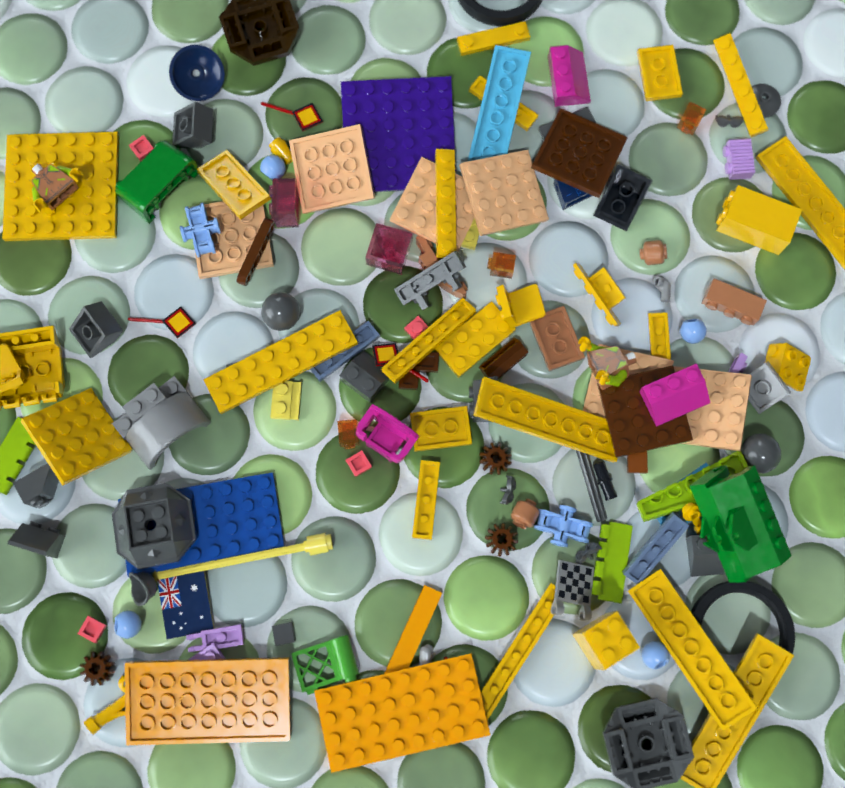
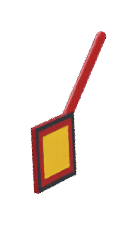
[261,102,323,132]
[128,306,196,339]
[372,343,429,382]

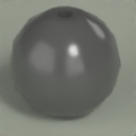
[261,292,300,331]
[741,434,781,473]

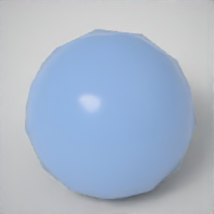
[260,155,286,181]
[680,319,707,344]
[114,610,142,639]
[642,641,670,670]

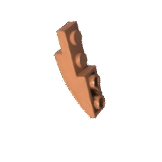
[416,236,468,299]

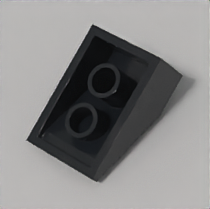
[593,165,653,232]

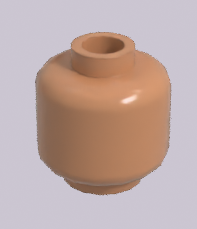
[640,240,667,265]
[511,499,540,529]

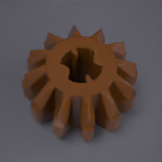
[479,442,512,475]
[485,523,518,557]
[80,651,115,686]

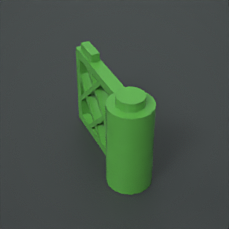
[291,635,360,695]

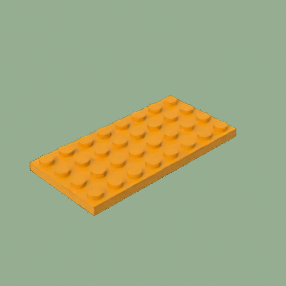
[314,653,491,773]
[125,657,291,745]

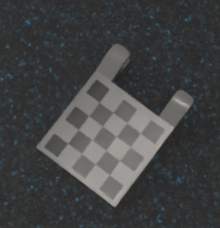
[551,560,594,621]

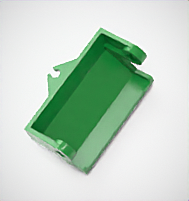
[690,465,792,583]

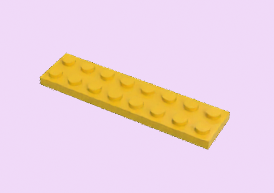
[755,136,845,270]
[203,310,358,414]
[474,377,617,463]
[628,569,758,731]
[680,633,794,788]

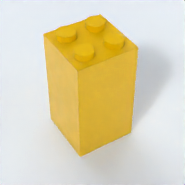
[716,185,802,255]
[572,611,640,670]

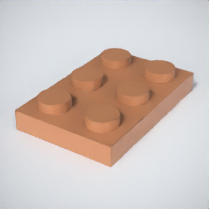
[529,306,585,372]

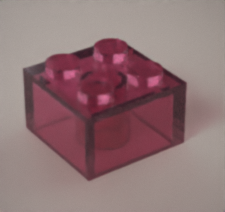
[269,178,299,228]
[365,223,412,275]

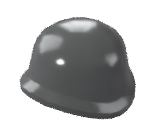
[129,572,157,606]

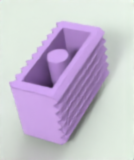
[723,138,755,180]

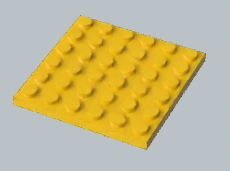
[2,132,119,241]

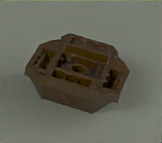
[219,0,300,66]

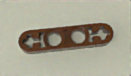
[236,218,275,286]

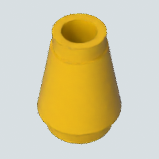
[269,137,293,165]

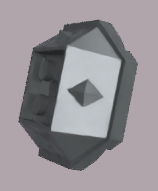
[112,483,197,569]
[602,698,694,788]

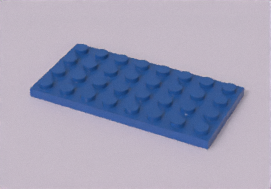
[118,472,285,577]

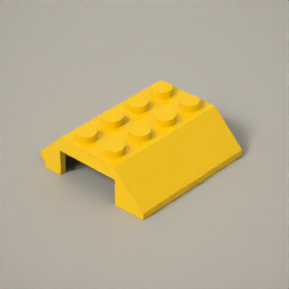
[0,325,65,410]

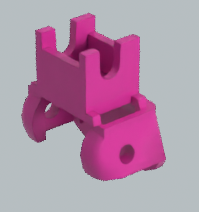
[356,404,419,463]

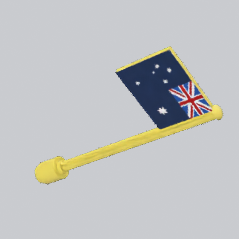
[153,533,333,639]

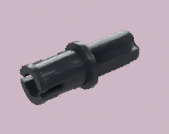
[593,462,617,501]

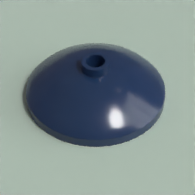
[169,45,224,101]

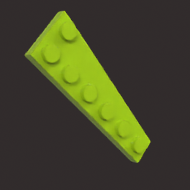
[636,451,748,522]

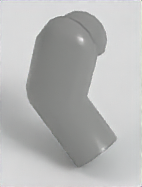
[653,276,671,302]
[419,644,434,665]

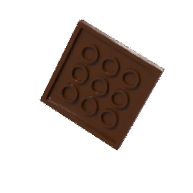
[531,108,628,198]
[597,366,693,458]

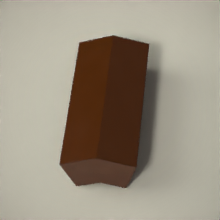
[479,338,528,379]

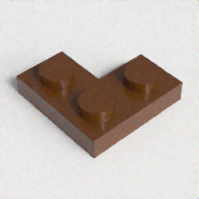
[399,350,439,390]

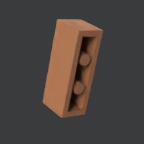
[702,278,767,325]

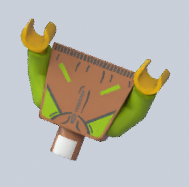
[31,164,84,213]
[578,336,637,390]

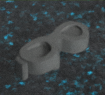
[715,115,744,128]
[500,475,516,505]
[575,542,602,564]

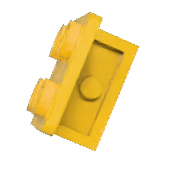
[495,284,546,328]
[0,343,25,396]
[764,343,811,392]

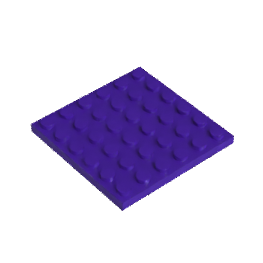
[341,76,456,192]

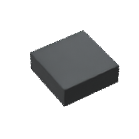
[272,622,295,646]

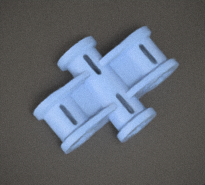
[180,202,221,258]
[534,505,593,548]

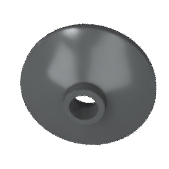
[752,84,781,118]

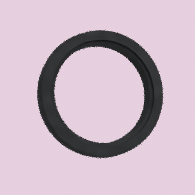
[458,0,543,26]
[691,581,795,654]

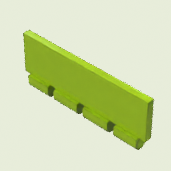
[0,417,36,495]
[592,522,633,604]

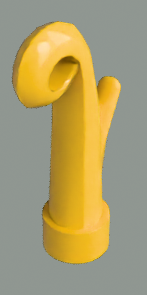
[84,675,126,735]

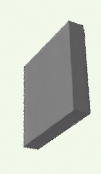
[749,361,792,414]

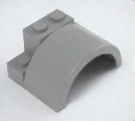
[112,376,211,470]

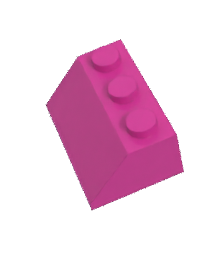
[548,45,591,107]
[640,363,711,427]

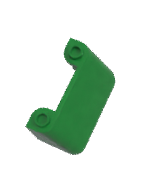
[115,140,199,224]

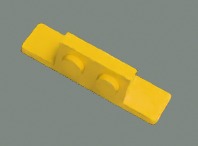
[573,263,626,326]

